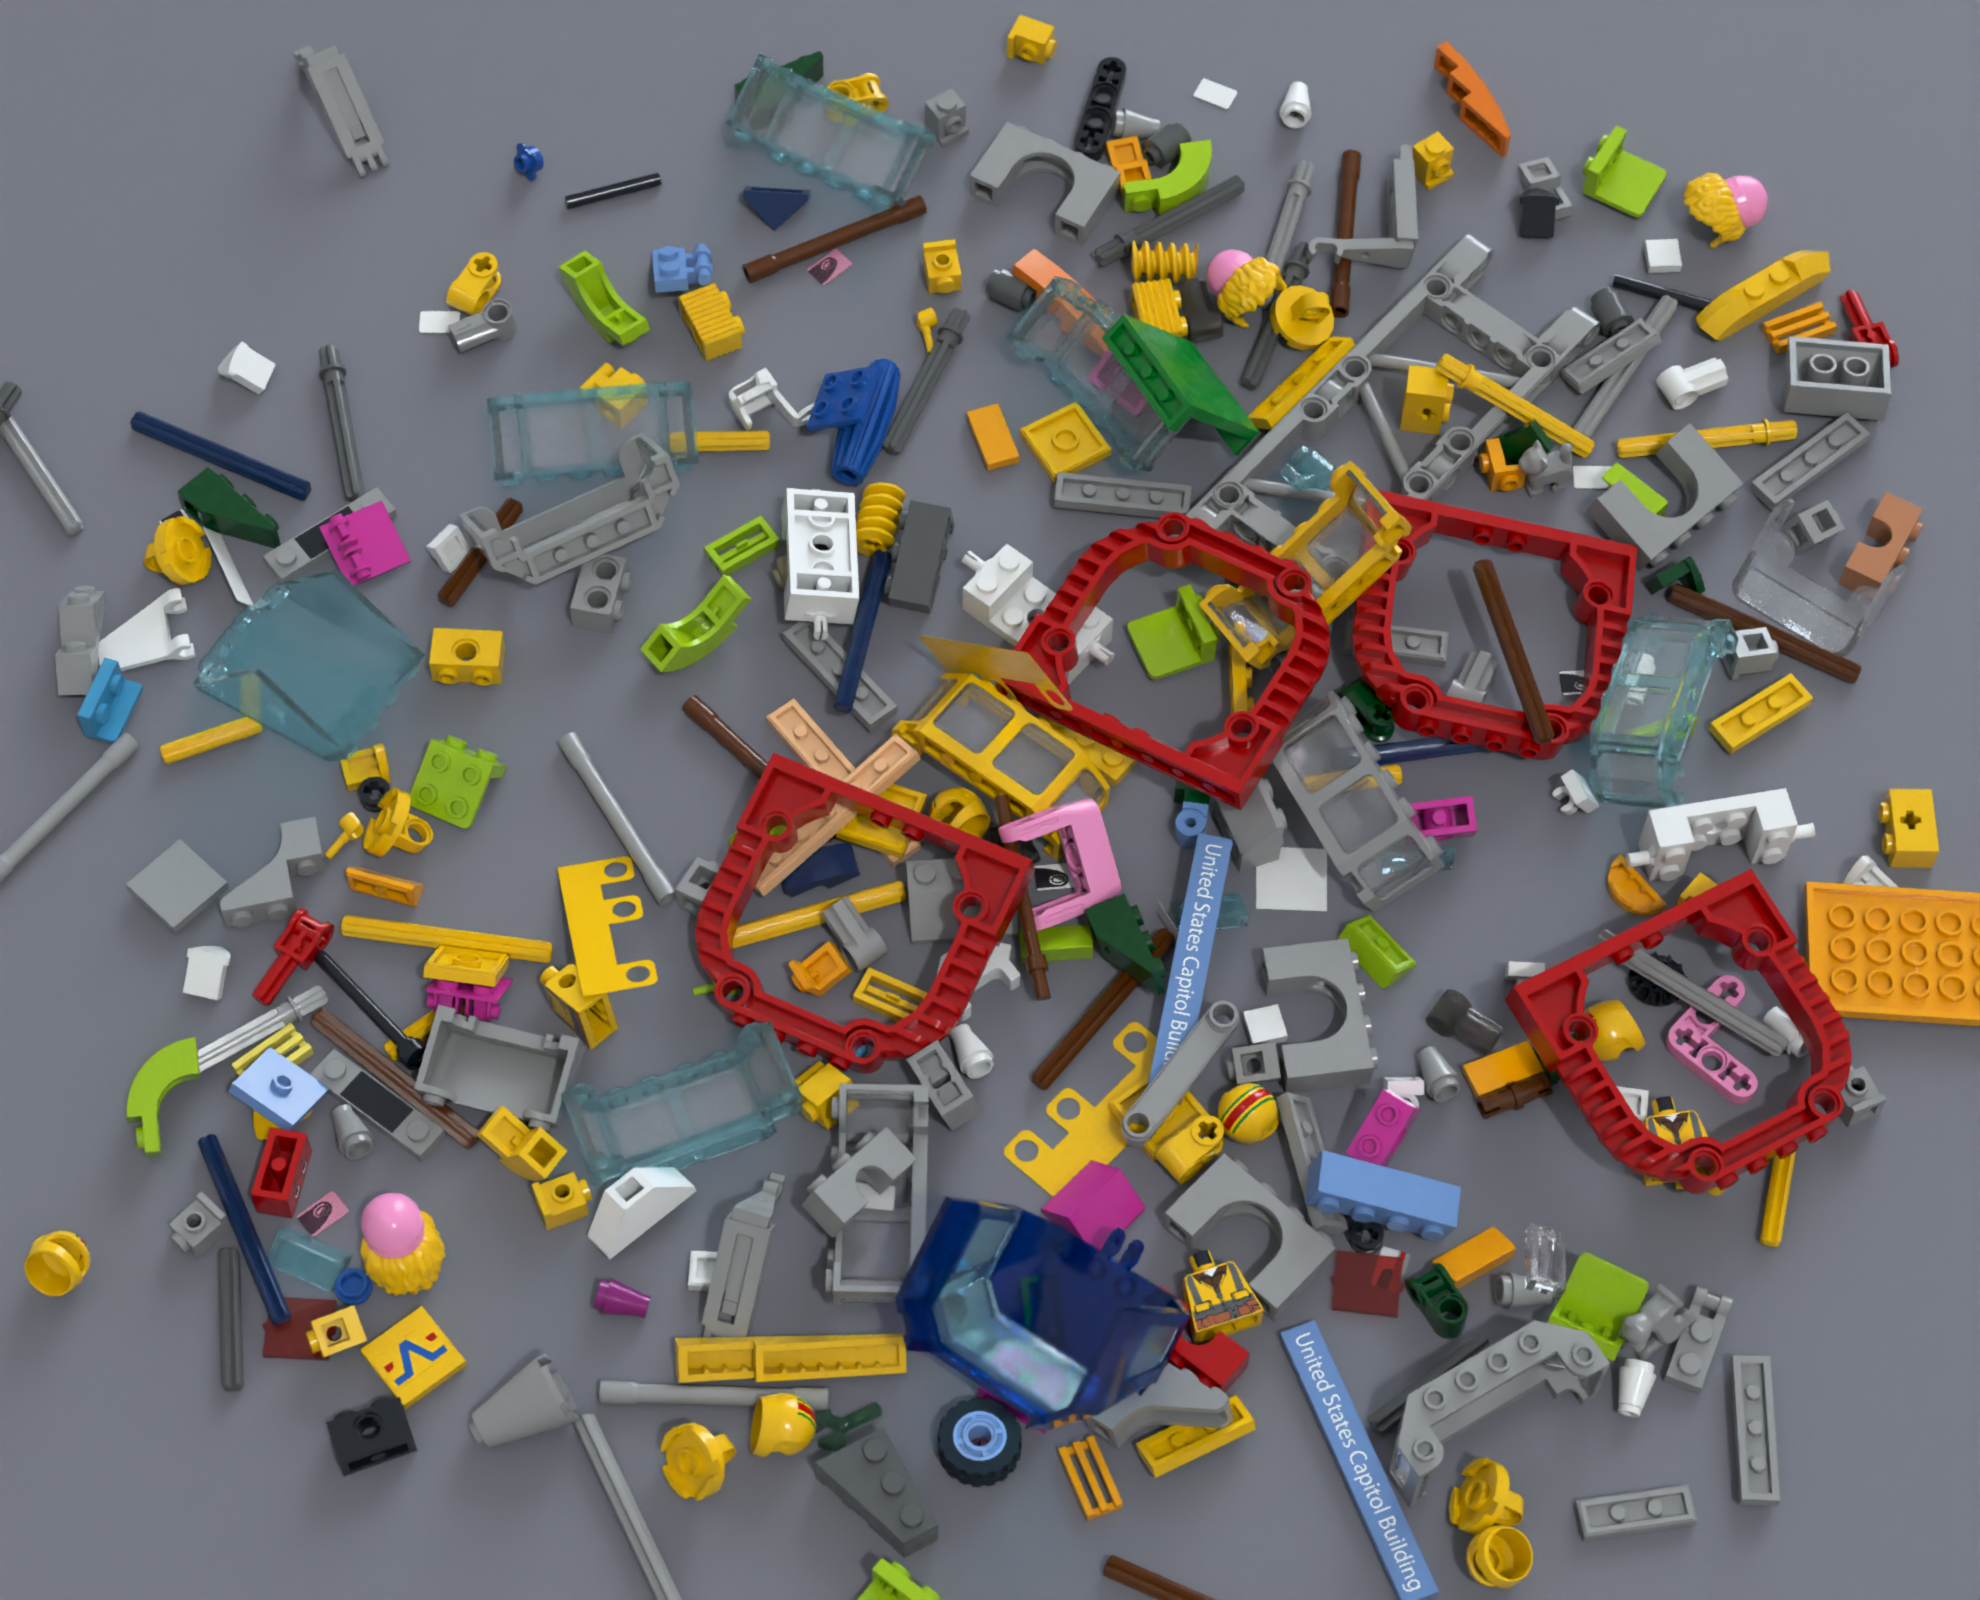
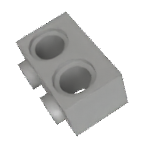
[570,554,633,633]
[907,1040,983,1131]

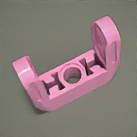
[998,798,1121,931]

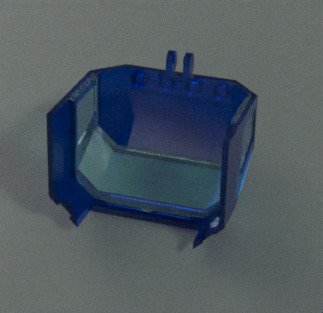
[895,1196,1191,1430]

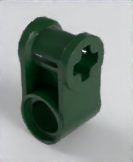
[1336,676,1395,743]
[1405,1262,1468,1339]

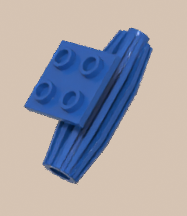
[806,359,901,486]

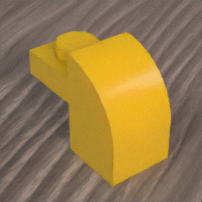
[476,1106,567,1181]

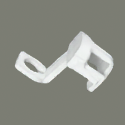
[728,368,815,431]

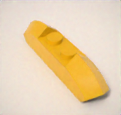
[1695,250,1830,341]

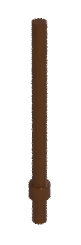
[994,795,1051,1001]

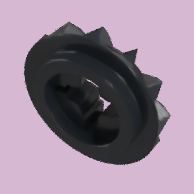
[1629,951,1687,1007]

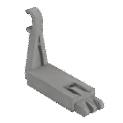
[293,45,389,178]
[1306,144,1418,268]
[701,1172,786,1337]

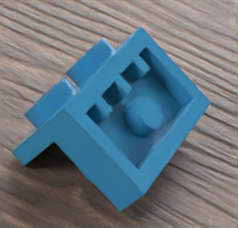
[77,658,143,744]

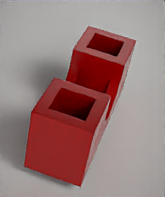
[1131,1286,1250,1393]

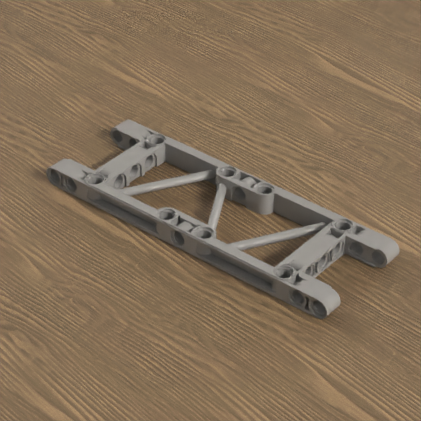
[1169,234,1601,632]

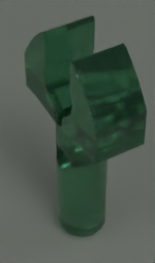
[815,1402,882,1451]

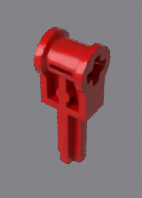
[1840,289,1899,368]
[252,908,334,1006]

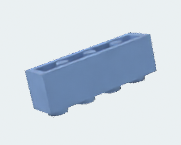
[1305,1150,1461,1241]

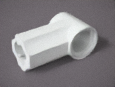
[1656,357,1729,410]

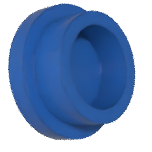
[334,1269,373,1306]

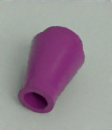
[593,1278,651,1318]

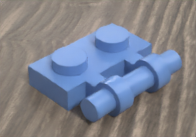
[652,243,714,293]

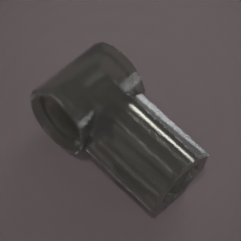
[1178,278,1223,343]
[1426,989,1504,1056]

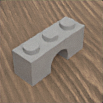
[802,1127,917,1238]

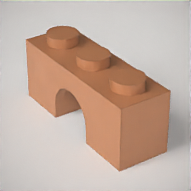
[1839,492,1924,601]

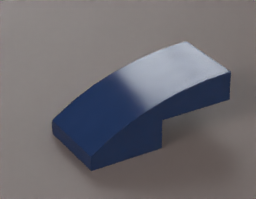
[783,842,860,897]

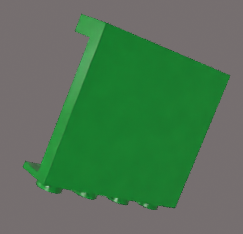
[1102,314,1259,456]

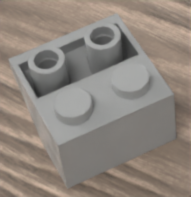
[1213,778,1287,873]

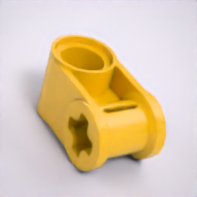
[825,73,889,123]
[446,252,502,315]
[1155,1115,1224,1184]

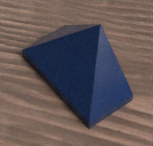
[743,186,811,231]

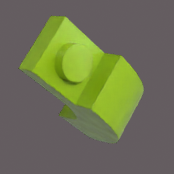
[1122,139,1212,216]
[558,251,650,346]
[640,575,751,672]
[127,1037,200,1158]

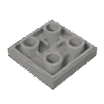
[126,839,229,934]

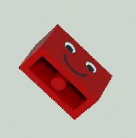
[251,1127,312,1219]

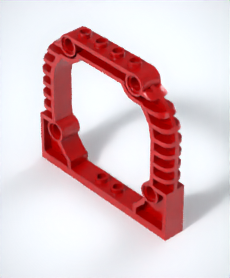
[1351,489,1637,759]
[995,512,1330,811]
[695,752,1035,1074]
[1505,869,1852,1194]

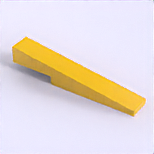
[675,1334,907,1383]

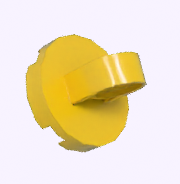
[1270,285,1334,351]
[143,516,212,585]
[363,787,433,857]
[661,1423,737,1501]
[1449,1457,1524,1535]

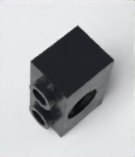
[326,1397,417,1476]

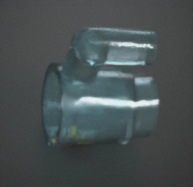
[1281,445,1338,491]

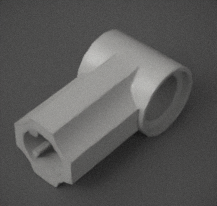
[448,298,517,353]
[1446,650,1499,704]
[821,896,888,973]

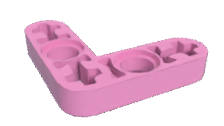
[1665,975,1758,1105]

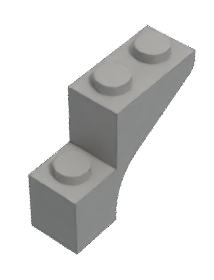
[55,586,106,696]
[220,817,326,928]
[1083,1363,1234,1449]

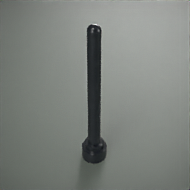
[314,951,426,1070]

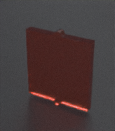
[1331,1251,1404,1318]
[262,1297,337,1361]

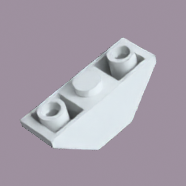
[587,1167,697,1260]

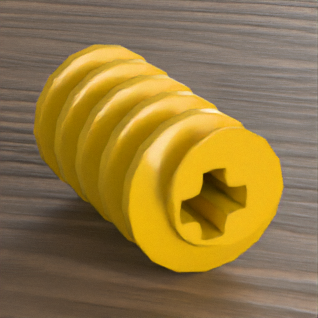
[1131,240,1198,285]
[856,482,906,557]

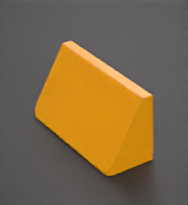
[345,866,424,907]
[1431,1226,1516,1289]

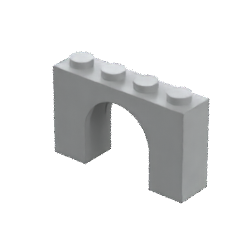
[969,122,1121,247]
[1586,423,1744,571]
[1260,938,1378,1093]
[1163,1153,1336,1323]

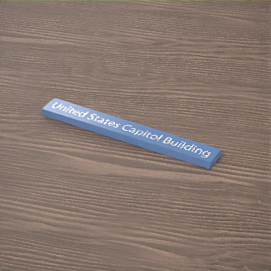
[1148,833,1233,1105]
[1279,1320,1439,1600]

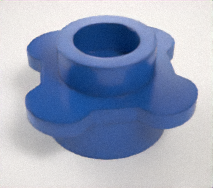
[514,143,544,181]

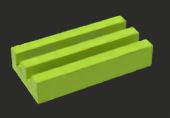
[704,516,780,576]

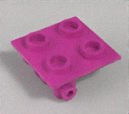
[319,500,411,588]
[426,976,513,1022]

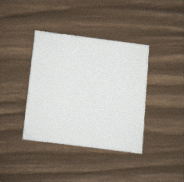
[1256,847,1327,912]

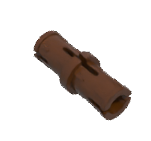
[1476,1072,1553,1119]

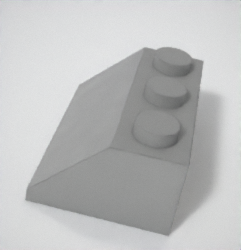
[1783,336,1891,421]
[906,858,1018,944]

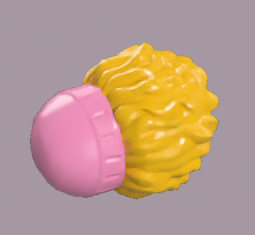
[1683,173,1768,248]
[1206,249,1287,328]
[360,1193,446,1296]

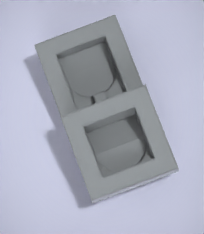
[1518,157,1573,220]

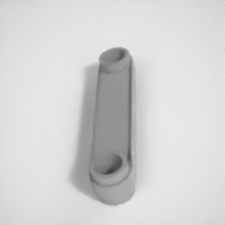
[1121,1001,1239,1147]

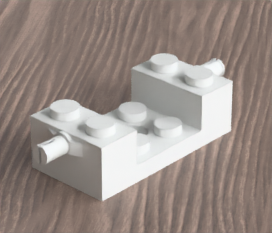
[781,488,859,640]
[962,544,1115,684]
[1626,788,1815,881]

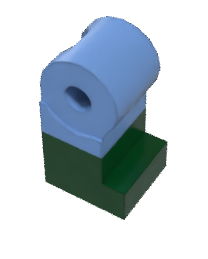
[1174,780,1210,849]

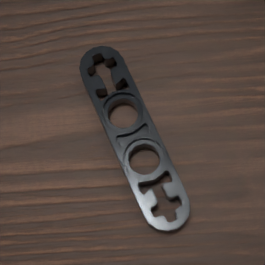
[1075,57,1126,161]

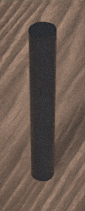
[565,173,662,209]
[1612,274,1711,311]

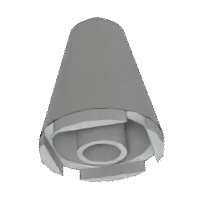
[469,1353,580,1447]

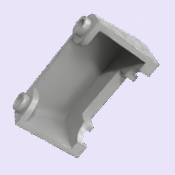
[414,1005,587,1133]

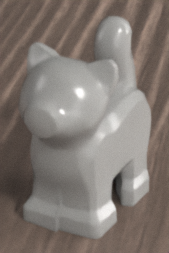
[1519,440,1573,498]
[1618,1283,1697,1361]

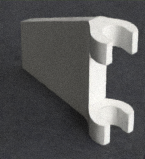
[98,588,196,671]

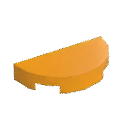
[1607,854,1667,916]

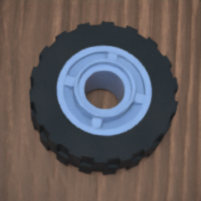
[938,1397,1022,1487]

